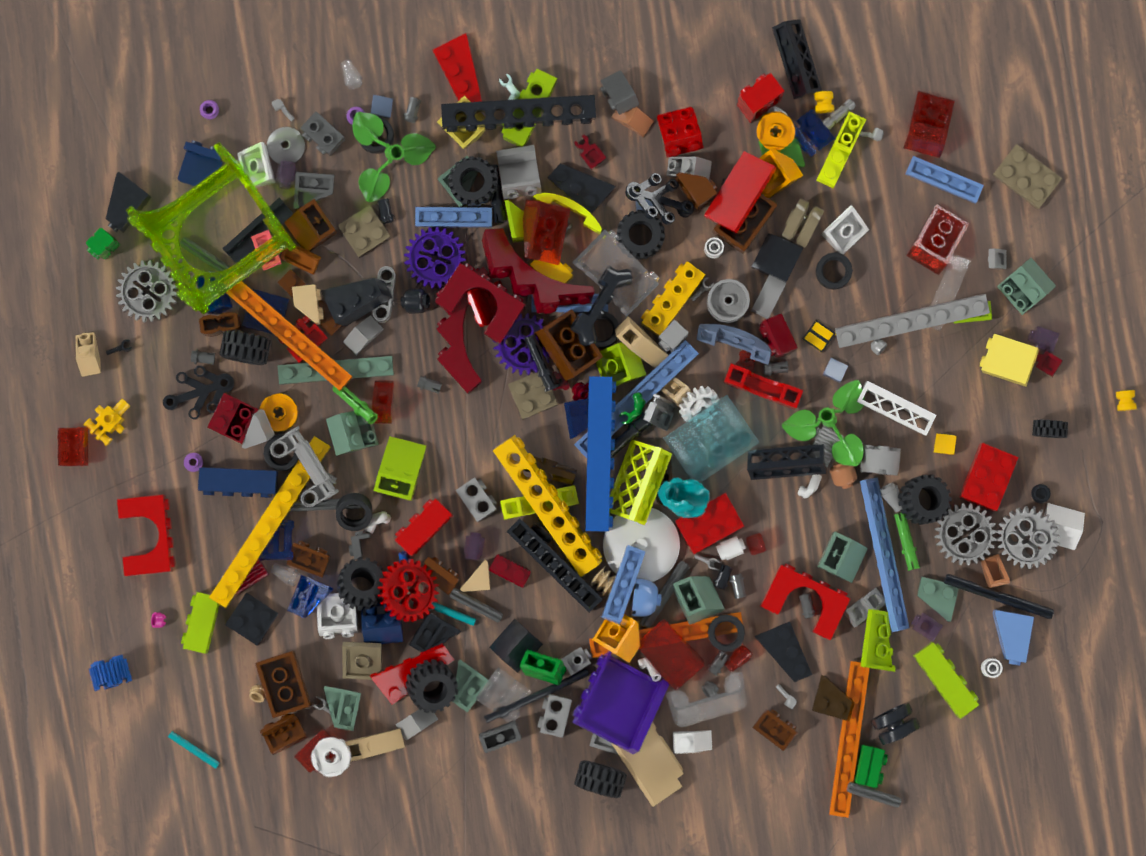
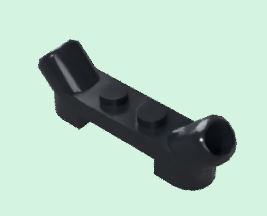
[570,265,633,346]

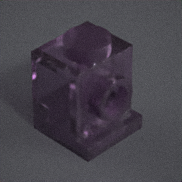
[1027,326,1059,353]
[911,613,943,642]

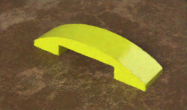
[533,193,602,234]
[500,485,579,520]

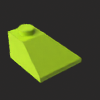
[505,200,538,243]
[596,342,646,387]

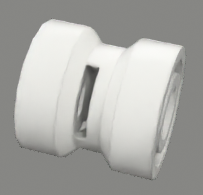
[704,237,724,259]
[981,658,1002,678]

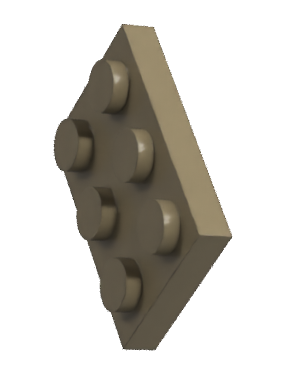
[993,144,1062,209]

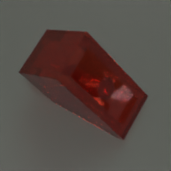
[372,381,394,424]

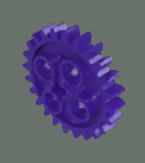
[404,227,466,289]
[493,313,550,376]

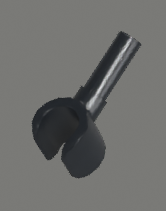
[106,339,132,355]

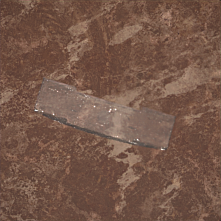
[930,253,970,331]

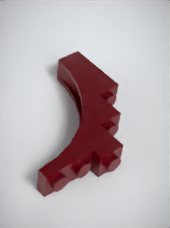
[482,228,595,314]
[435,267,489,394]

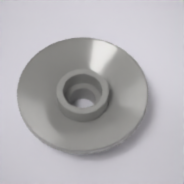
[267,127,305,165]

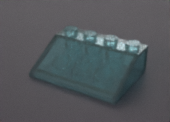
[663,395,760,483]

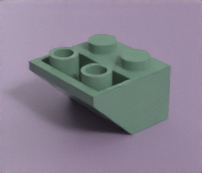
[997,258,1056,315]
[326,411,379,456]
[817,531,868,583]
[673,576,725,625]

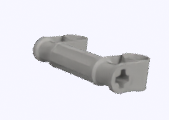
[270,426,339,507]

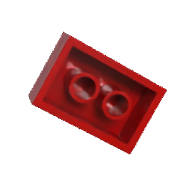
[737,73,784,123]
[959,443,1019,512]
[674,493,744,555]
[395,498,453,557]

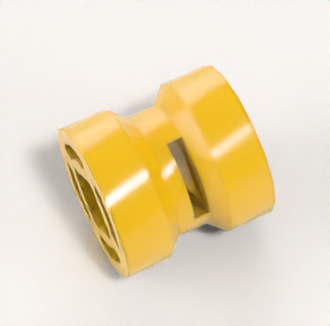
[814,91,834,113]
[1116,390,1137,411]

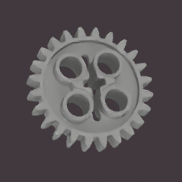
[116,260,179,323]
[934,503,997,566]
[997,506,1060,569]

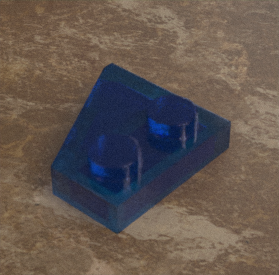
[287,575,333,618]

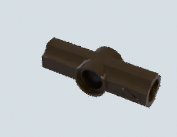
[523,456,577,486]

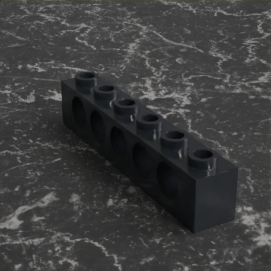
[506,518,602,613]

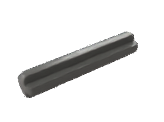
[450,588,503,622]
[847,782,901,808]

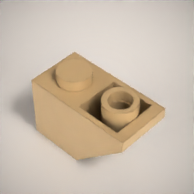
[292,284,324,325]
[76,332,101,377]

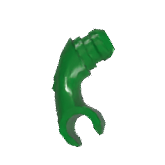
[619,392,646,424]

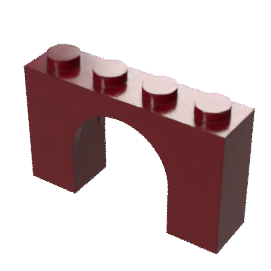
[435,263,525,345]

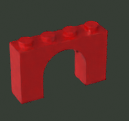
[117,495,176,576]
[760,563,850,640]

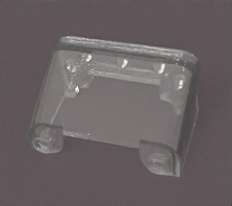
[573,229,660,317]
[665,670,748,727]

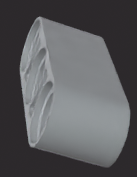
[373,266,396,323]

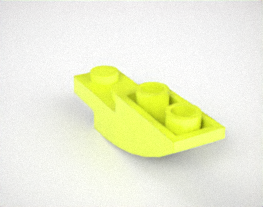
[816,111,866,188]

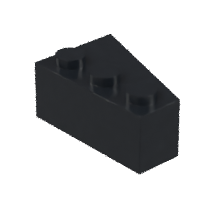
[320,278,392,326]

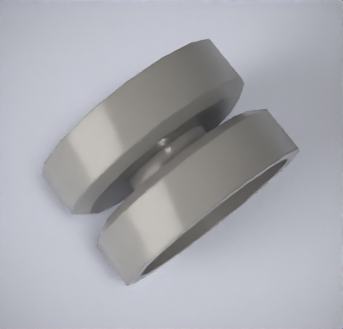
[706,279,750,324]

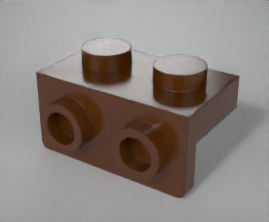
[286,540,331,578]
[424,556,460,595]
[752,709,798,751]
[260,713,307,755]

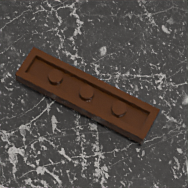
[277,269,343,337]

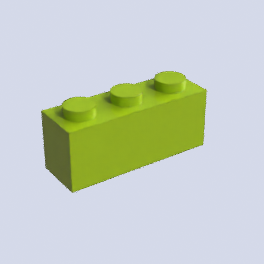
[181,592,220,654]

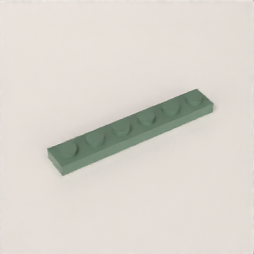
[278,356,394,385]

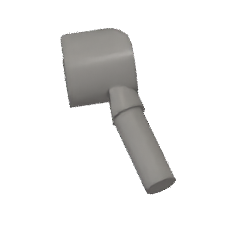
[272,99,295,121]
[859,128,884,141]
[691,277,714,301]
[694,553,722,571]
[776,684,797,709]
[312,696,330,714]

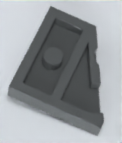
[293,172,335,209]

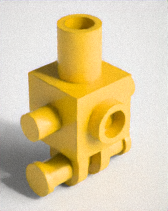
[83,398,130,446]

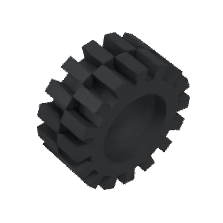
[1032,420,1068,438]

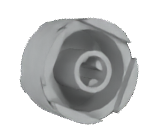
[860,445,901,476]

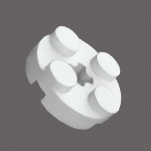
[311,737,351,777]

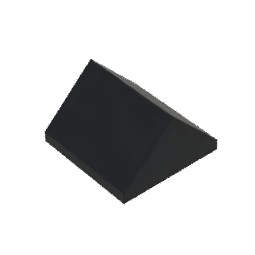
[489,619,543,673]

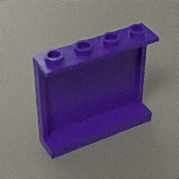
[573,651,670,754]

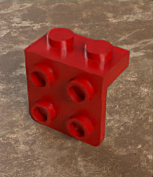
[657,107,704,158]
[467,280,503,327]

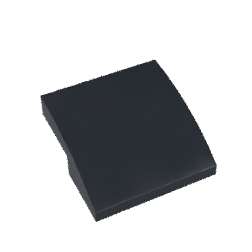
[752,233,803,283]

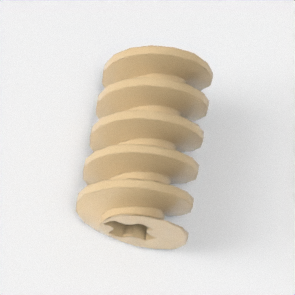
[590,566,633,597]

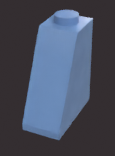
[992,610,1034,666]

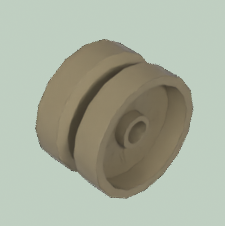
[782,198,824,248]

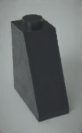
[105,171,151,233]

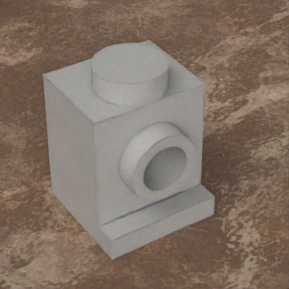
[561,647,592,675]

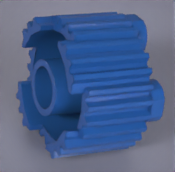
[89,655,132,691]

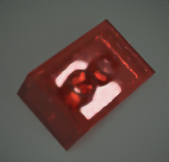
[523,200,570,265]
[906,204,969,275]
[639,619,705,691]

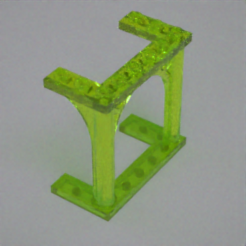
[126,142,297,315]

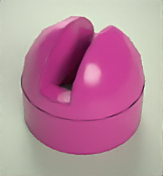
[151,612,167,628]

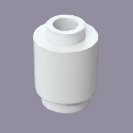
[716,536,746,560]

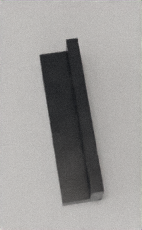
[772,19,822,100]
[222,198,294,265]
[747,444,827,480]

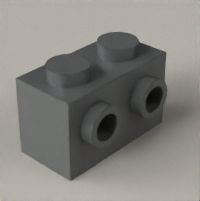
[301,112,345,156]

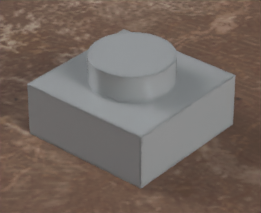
[988,248,1007,270]

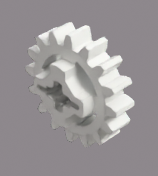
[679,386,720,426]

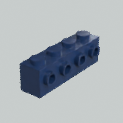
[198,467,278,498]

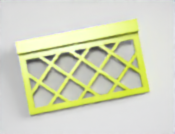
[609,440,672,526]

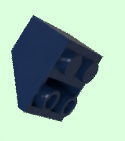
[361,600,403,644]

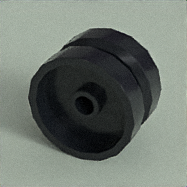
[870,702,920,745]

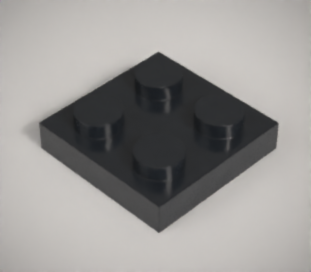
[225,593,279,646]

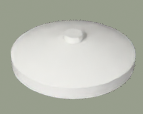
[603,508,680,582]

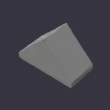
[343,315,384,356]
[242,409,275,449]
[396,709,439,740]

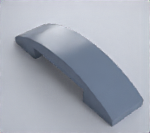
[696,324,771,365]

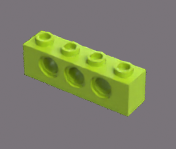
[501,69,557,147]

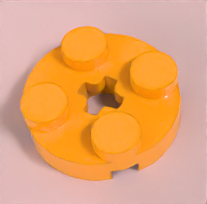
[756,111,795,151]
[259,393,298,432]

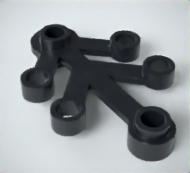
[625,173,694,225]
[163,365,234,420]

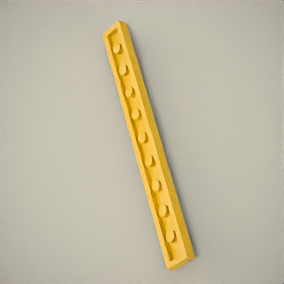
[209,436,331,608]

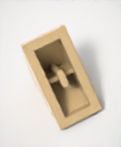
[661,377,692,409]
[460,560,491,592]

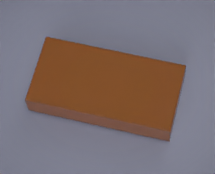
[280,241,321,275]

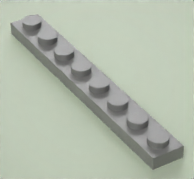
[835,294,990,348]

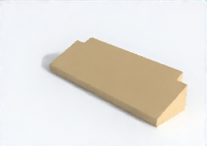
[612,722,684,807]

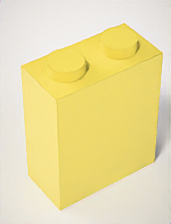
[980,334,1039,387]

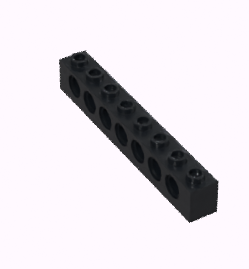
[441,95,596,132]

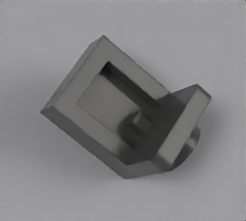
[349,531,371,560]

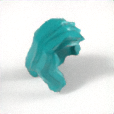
[658,478,710,518]

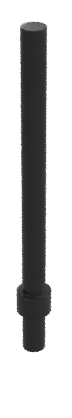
[483,669,589,724]

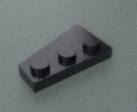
[548,163,616,214]
[754,621,812,682]

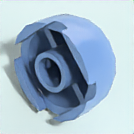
[632,578,662,617]

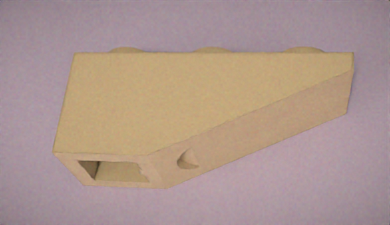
[615,316,669,368]
[345,728,405,761]

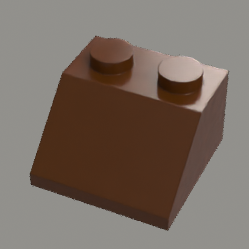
[675,172,718,211]

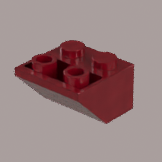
[759,313,798,359]
[207,393,259,444]

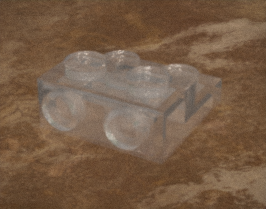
[476,667,532,723]

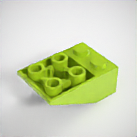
[373,436,427,501]

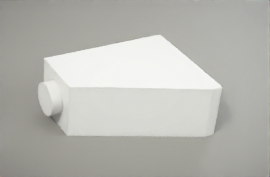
[673,730,712,753]

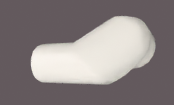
[797,475,822,498]
[638,657,661,681]

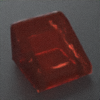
[746,533,766,555]

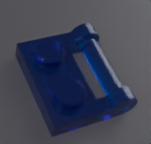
[259,520,294,561]

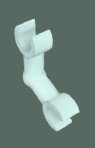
[499,74,520,100]

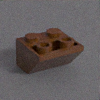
[285,199,337,251]

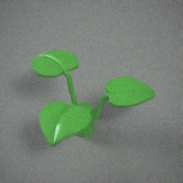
[352,112,436,202]
[782,380,865,466]

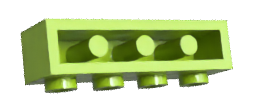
[912,642,979,719]

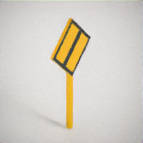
[802,320,836,353]

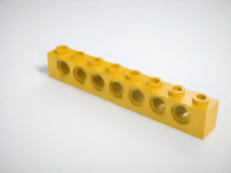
[493,435,603,577]

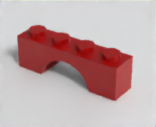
[723,363,803,410]

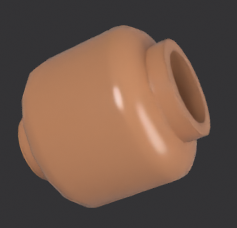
[830,462,857,489]

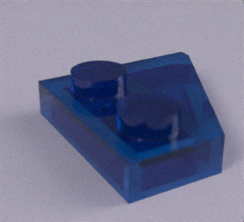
[564,399,589,439]

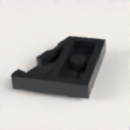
[409,612,461,652]

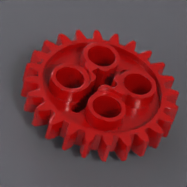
[378,559,439,622]

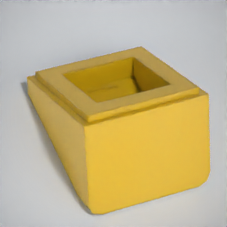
[933,433,957,455]

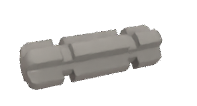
[823,99,856,130]

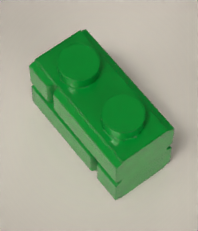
[86,228,120,260]
[520,650,567,685]
[854,744,888,788]

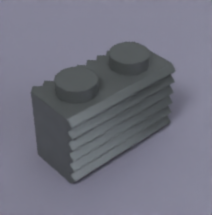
[600,70,639,115]
[479,720,521,753]

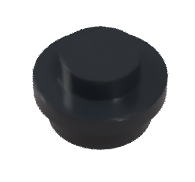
[1031,484,1051,503]

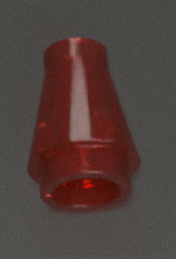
[725,644,753,672]

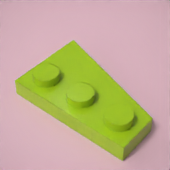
[861,609,895,672]

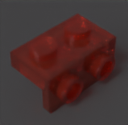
[57,427,88,467]

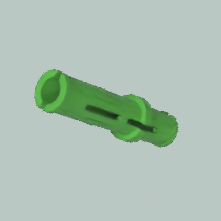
[332,386,378,424]
[894,513,920,571]

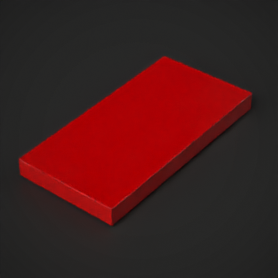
[704,151,777,233]

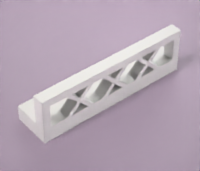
[857,381,936,436]

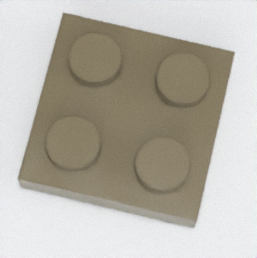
[338,205,391,258]
[508,371,558,420]
[342,642,382,680]

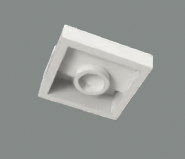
[317,593,358,639]

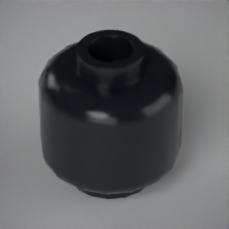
[401,289,430,314]

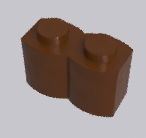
[199,312,242,337]

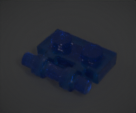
[793,109,835,157]

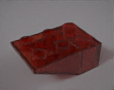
[903,91,955,158]

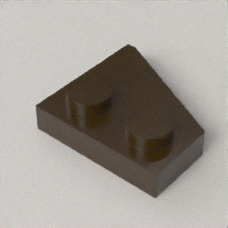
[812,675,854,721]

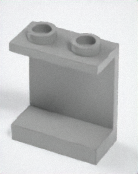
[496,145,542,199]

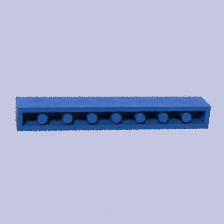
[585,376,616,532]

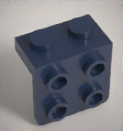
[177,140,225,192]

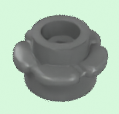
[701,681,719,699]

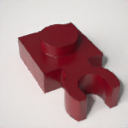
[574,134,606,170]
[1035,351,1063,377]

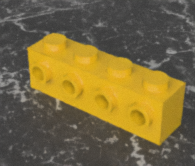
[641,261,706,337]

